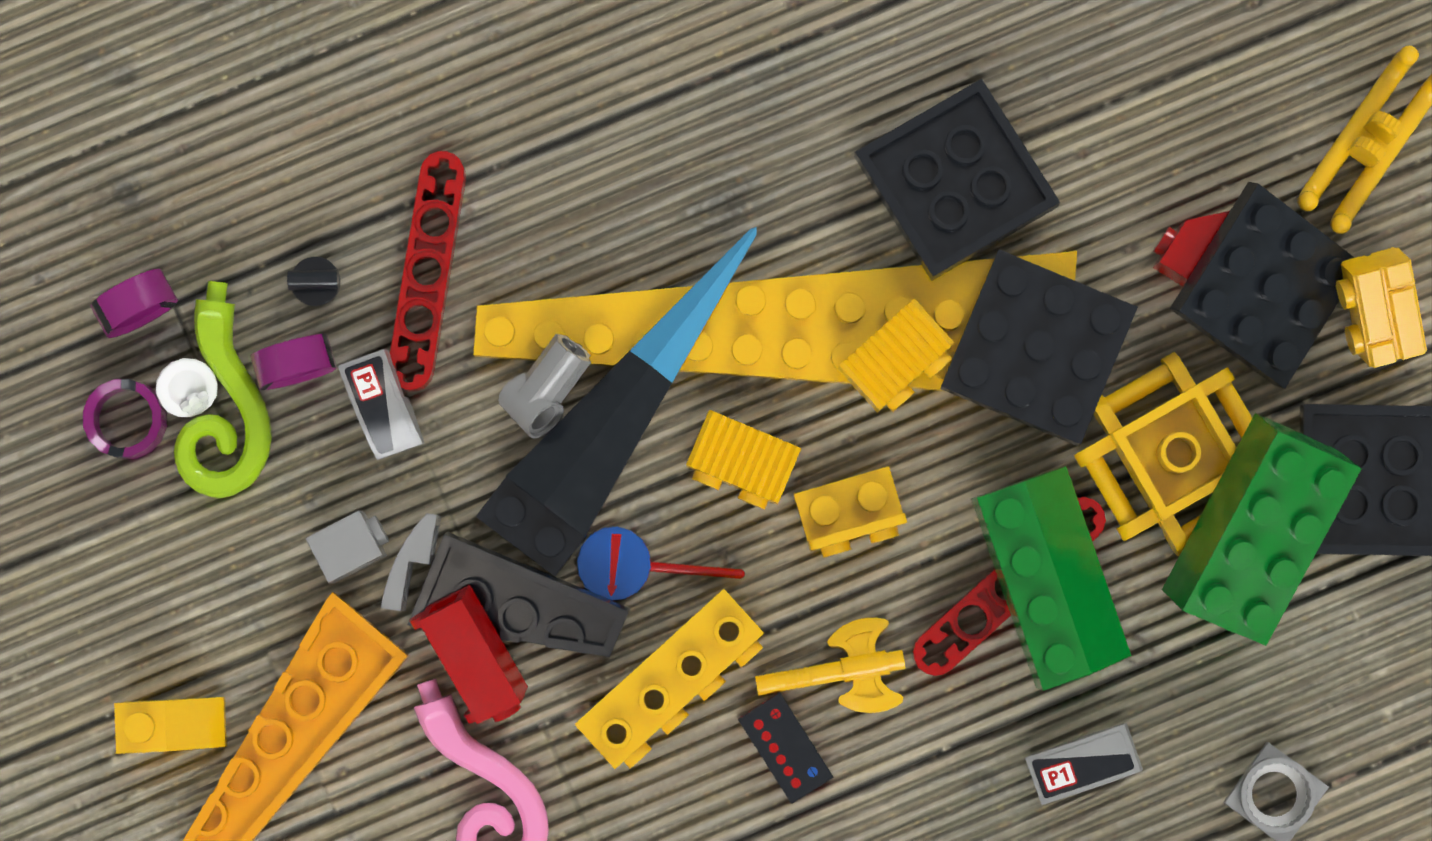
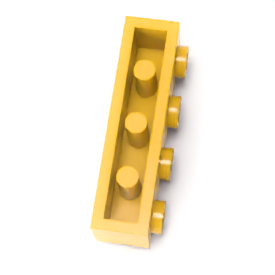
[574,589,764,769]

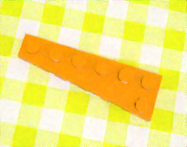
[183,592,410,841]

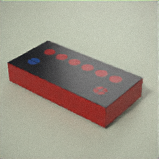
[738,692,833,804]

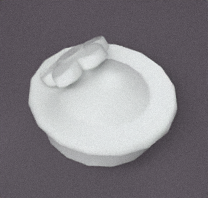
[156,358,218,417]

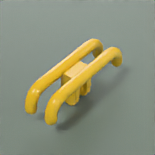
[1297,45,1432,234]

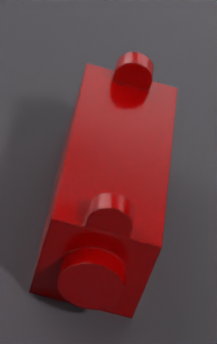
[409,585,528,724]

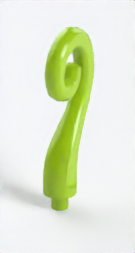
[174,281,272,498]

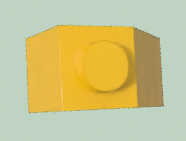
[114,697,227,754]

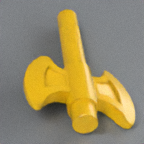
[755,617,906,713]

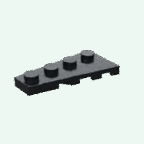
[407,532,631,657]

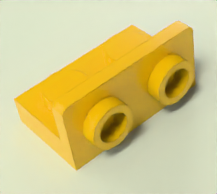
[793,466,908,558]

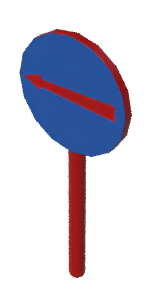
[577,527,745,601]

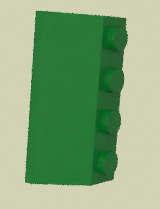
[971,466,1132,691]

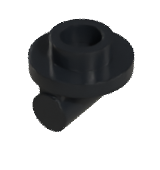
[287,257,341,307]

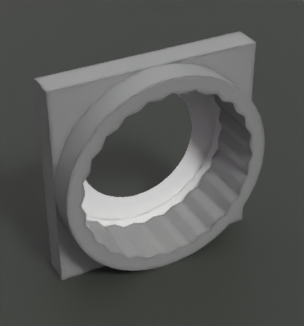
[1223,742,1329,841]

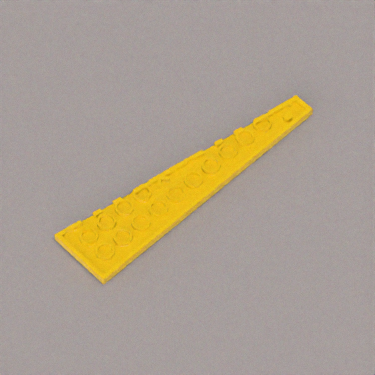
[473,251,1077,391]

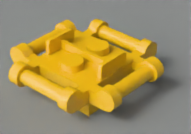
[1073,352,1252,556]

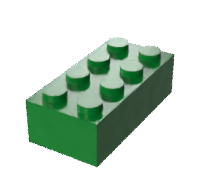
[1162,413,1362,646]

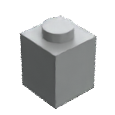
[305,510,389,583]

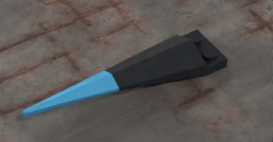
[476,227,757,577]

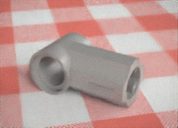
[498,334,591,439]

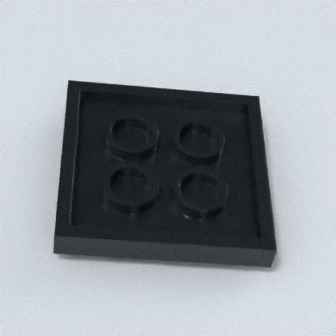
[854,79,1060,281]
[1170,182,1355,389]
[940,250,1138,447]
[1300,404,1432,556]

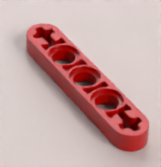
[390,151,466,392]
[912,497,1106,676]

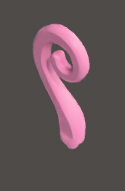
[414,678,549,841]

